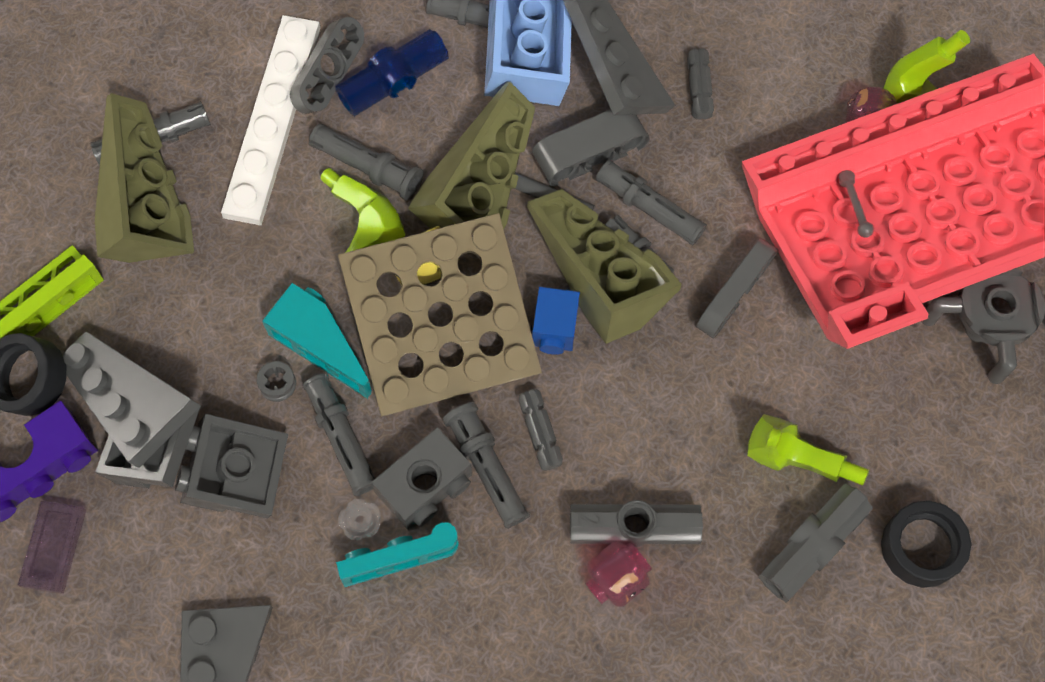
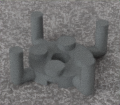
[921,268,1045,384]

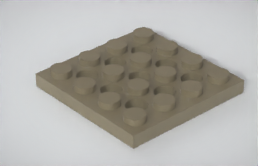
[338,213,542,417]

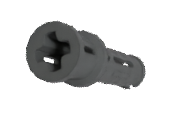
[309,124,424,201]
[442,402,530,529]

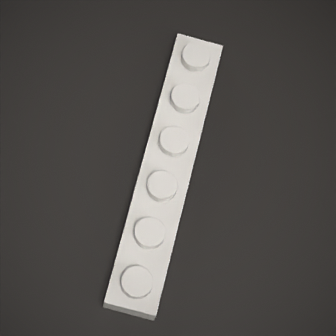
[221,15,321,225]

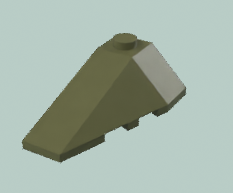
[408,82,535,230]
[95,93,194,263]
[527,189,682,344]

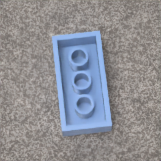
[484,0,572,106]

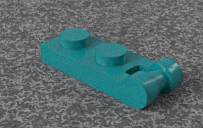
[336,522,459,587]

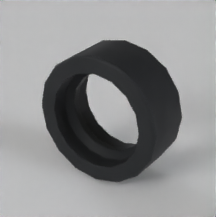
[0,333,67,416]
[881,500,972,588]

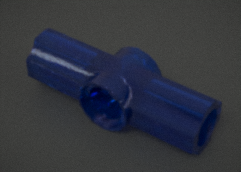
[335,29,449,117]

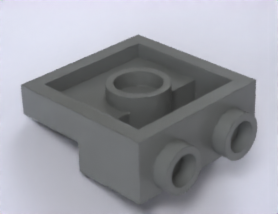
[95,408,200,489]
[175,414,288,519]

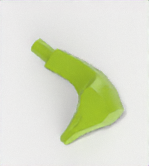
[883,30,970,107]
[321,168,405,253]
[747,414,869,485]

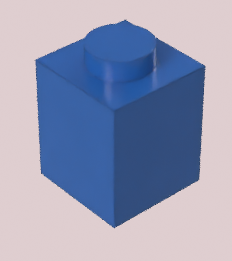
[532,287,580,355]

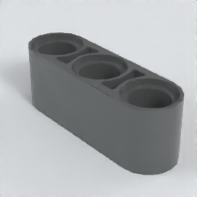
[532,109,650,187]

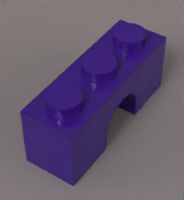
[0,401,98,522]

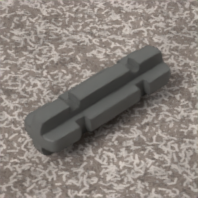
[687,48,714,120]
[519,389,563,471]

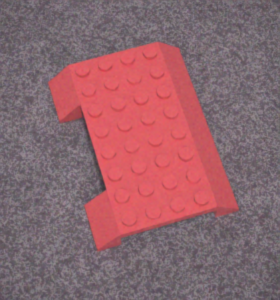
[742,53,1045,349]

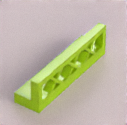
[0,245,104,339]

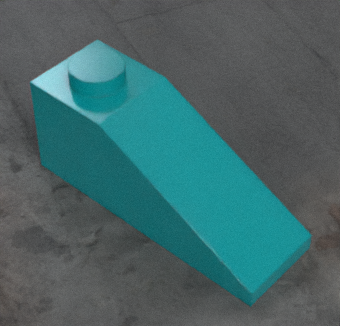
[262,283,372,399]

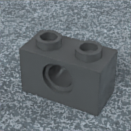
[371,427,472,530]

